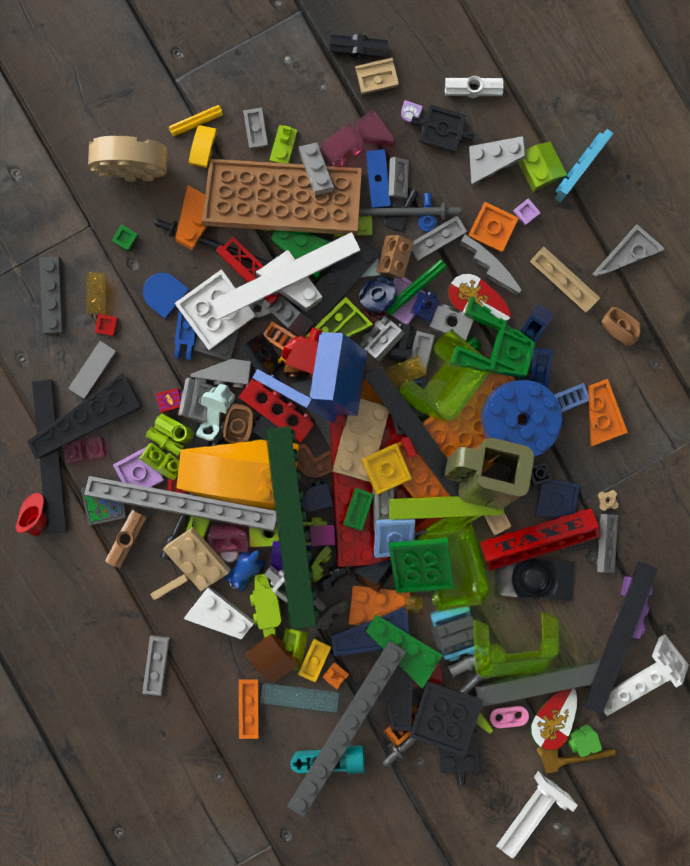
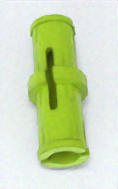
[145,427,185,457]

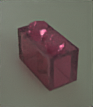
[319,123,363,167]

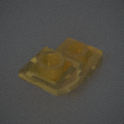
[86,272,106,314]
[384,355,427,387]

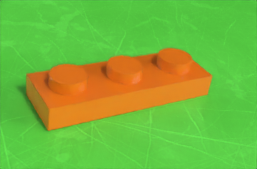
[239,679,259,739]

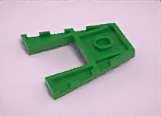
[450,297,535,378]

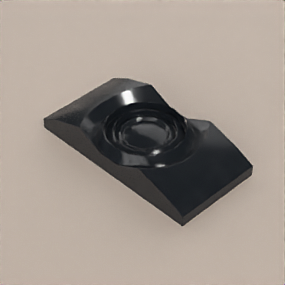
[494,559,574,600]

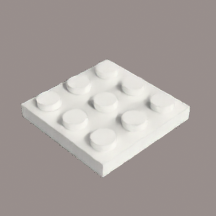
[175,269,256,351]

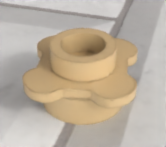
[598,490,618,511]

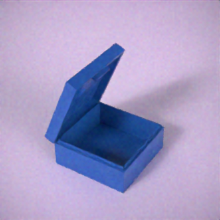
[252,332,367,423]

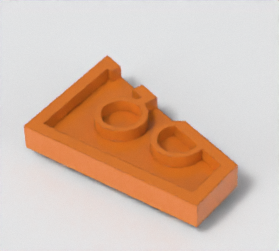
[175,185,208,250]
[588,379,628,446]

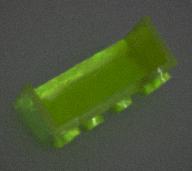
[399,329,490,422]

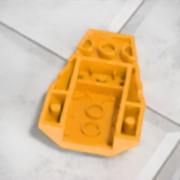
[177,440,299,511]

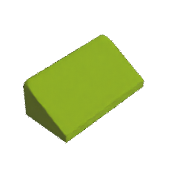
[283,628,308,670]

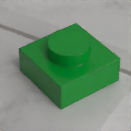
[111,224,139,251]

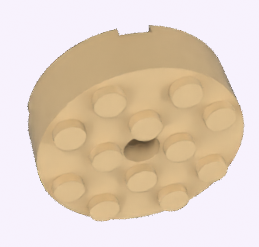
[88,136,168,182]

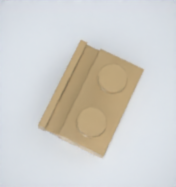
[355,58,399,95]

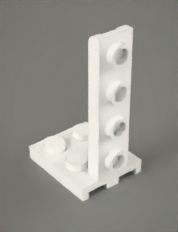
[604,634,689,716]
[496,771,578,859]

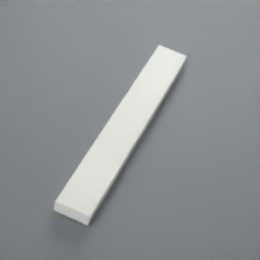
[211,232,360,319]

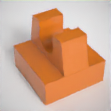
[322,661,349,689]

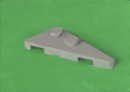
[592,224,664,278]

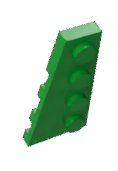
[366,614,443,689]

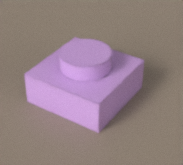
[513,198,540,226]

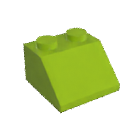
[518,141,567,192]

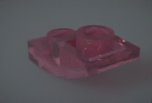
[63,438,107,463]

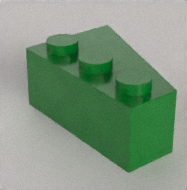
[271,230,331,282]

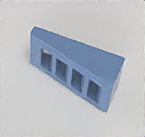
[554,383,589,413]

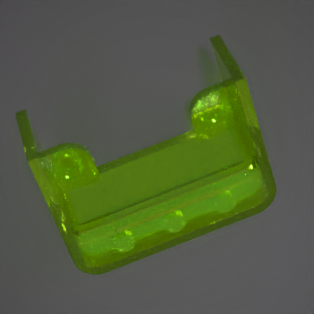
[473,612,559,678]

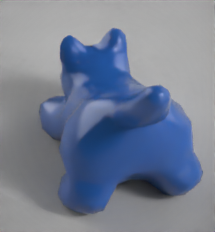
[225,549,265,591]

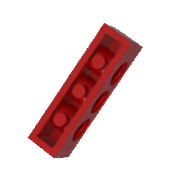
[238,379,315,443]

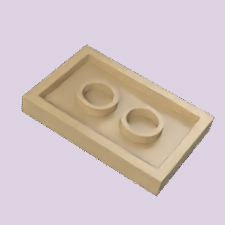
[163,527,231,591]

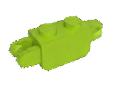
[250,573,282,638]

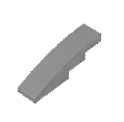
[460,235,521,295]

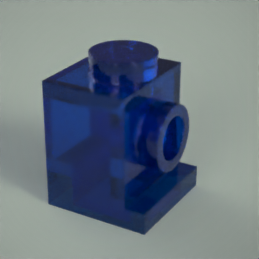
[410,291,440,322]

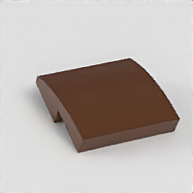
[246,633,299,684]

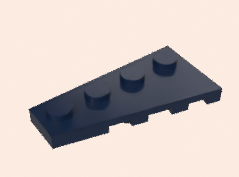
[331,606,409,656]

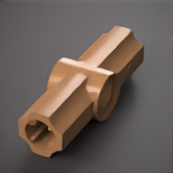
[105,509,147,569]

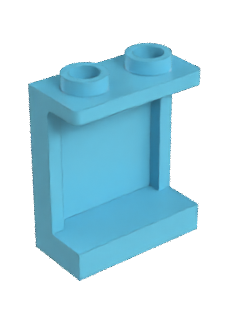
[429,602,482,661]

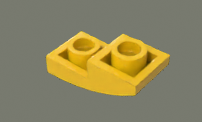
[189,125,217,168]

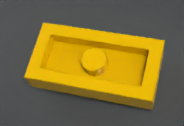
[298,638,331,682]

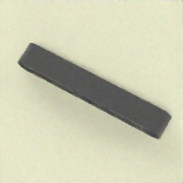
[475,660,600,706]

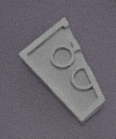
[469,136,527,185]

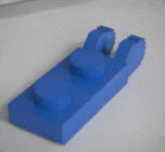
[174,310,196,361]

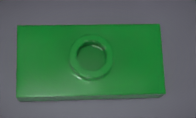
[343,488,374,531]

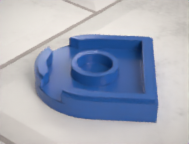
[143,273,189,319]

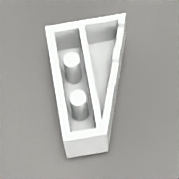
[256,250,322,312]
[184,586,254,639]

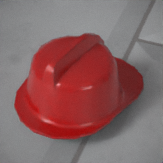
[15,493,47,537]

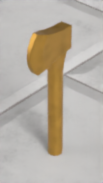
[537,747,616,773]

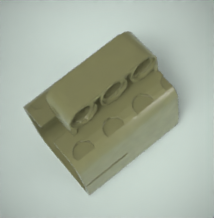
[444,438,534,510]

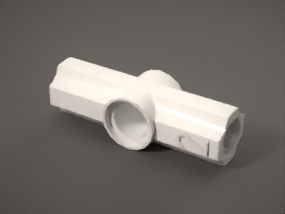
[445,76,503,98]

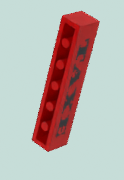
[480,509,600,571]

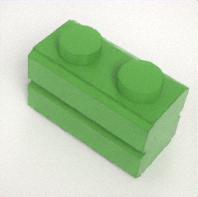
[567,724,602,757]

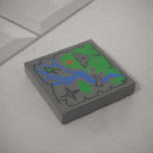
[81,480,127,526]

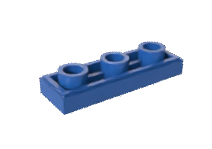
[366,149,390,208]

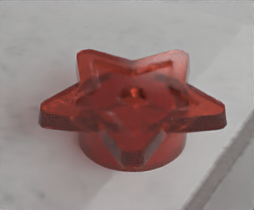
[361,308,386,326]

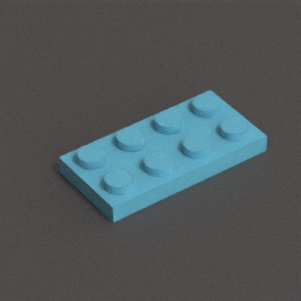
[554,129,613,203]

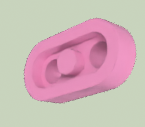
[489,705,529,728]

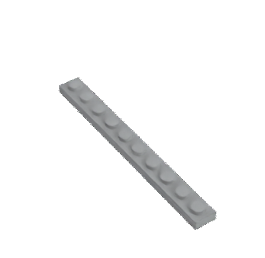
[84,476,277,532]

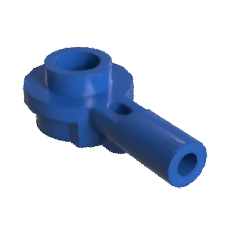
[418,193,437,232]

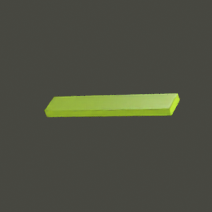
[389,496,504,520]

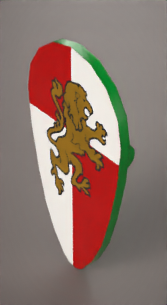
[448,274,511,321]
[531,688,577,750]

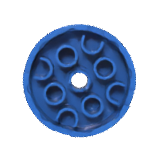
[480,380,562,457]

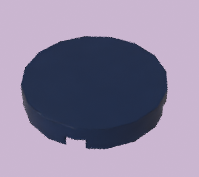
[359,277,397,313]

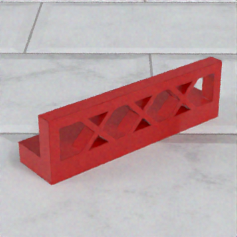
[216,236,283,306]

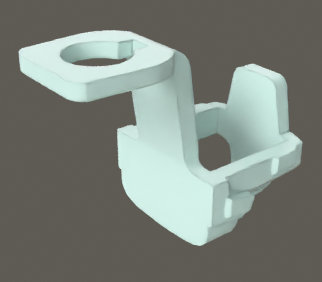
[196,383,235,441]

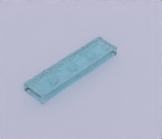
[260,683,339,713]

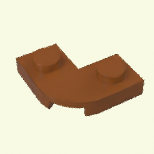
[297,442,332,478]

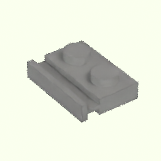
[178,378,213,423]

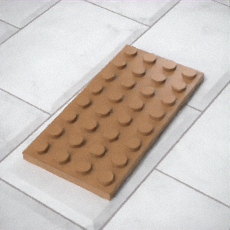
[202,159,362,235]

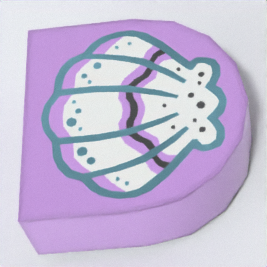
[401,100,423,123]

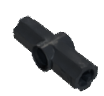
[330,34,388,59]

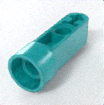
[290,745,365,774]

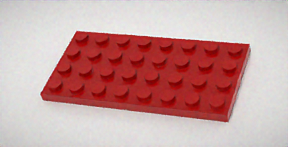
[329,413,410,567]

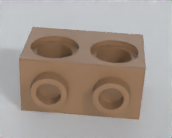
[376,235,414,278]

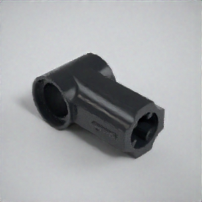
[389,323,415,364]

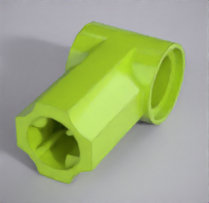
[154,413,194,443]

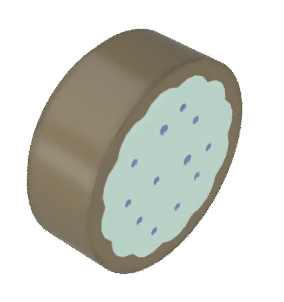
[220,543,239,563]

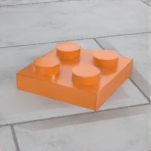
[468,202,519,253]

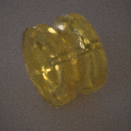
[405,595,423,613]

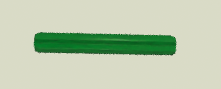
[386,260,447,315]

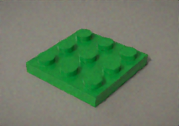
[389,538,454,593]

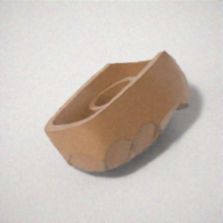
[602,307,640,346]
[223,404,253,444]

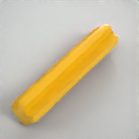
[169,105,223,136]

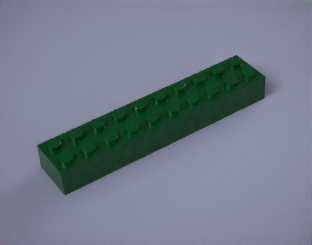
[265,426,319,629]

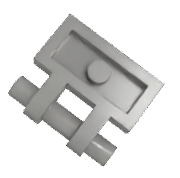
[359,316,405,362]

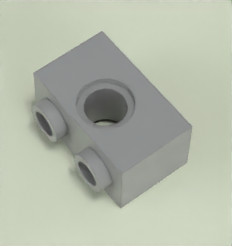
[429,304,473,342]

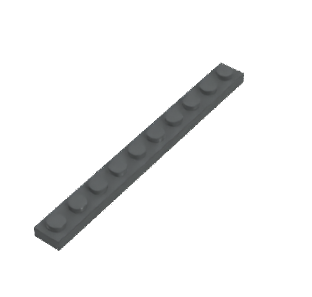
[287,640,406,817]

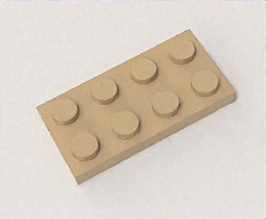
[332,399,389,482]

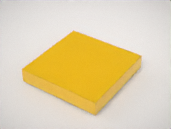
[361,443,412,495]

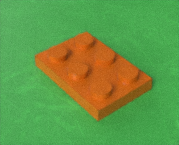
[349,585,410,625]

